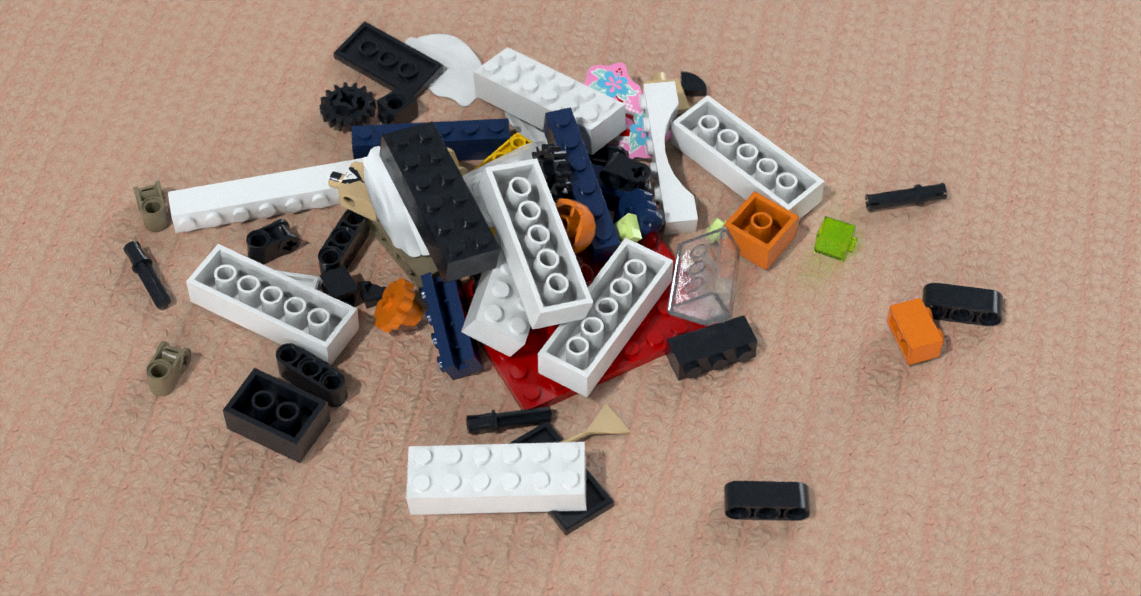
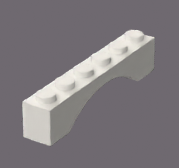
[639,81,698,235]

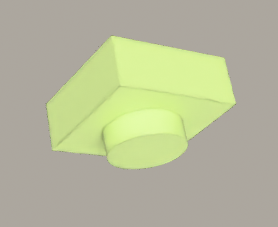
[614,213,642,244]

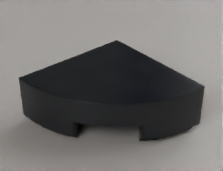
[680,71,707,96]
[357,281,386,309]

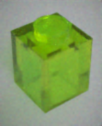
[814,216,858,262]

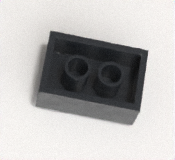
[223,368,331,463]

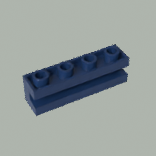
[420,272,484,380]

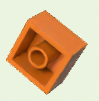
[722,191,799,270]

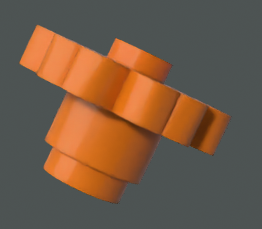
[374,277,423,333]

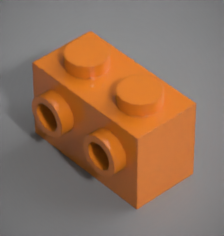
[887,298,944,365]

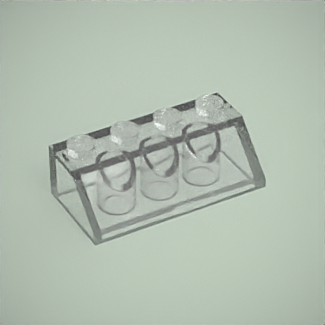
[667,226,741,326]

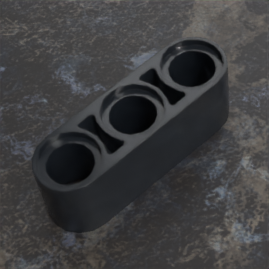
[318,209,369,274]
[922,283,1003,326]
[276,343,347,407]
[724,481,810,521]

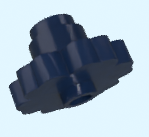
[613,188,662,241]

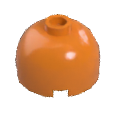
[555,199,596,254]

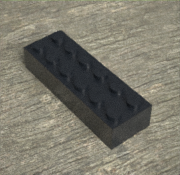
[379,121,500,283]

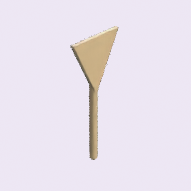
[561,403,631,442]

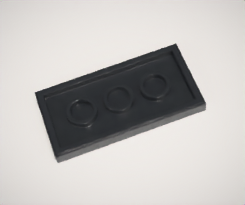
[333,21,444,99]
[508,421,614,535]

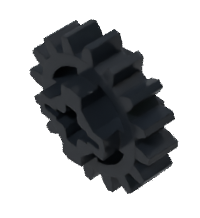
[320,82,376,132]
[531,144,571,203]

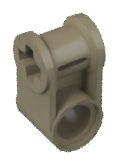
[133,181,168,232]
[146,341,191,396]

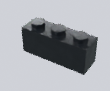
[666,315,758,381]

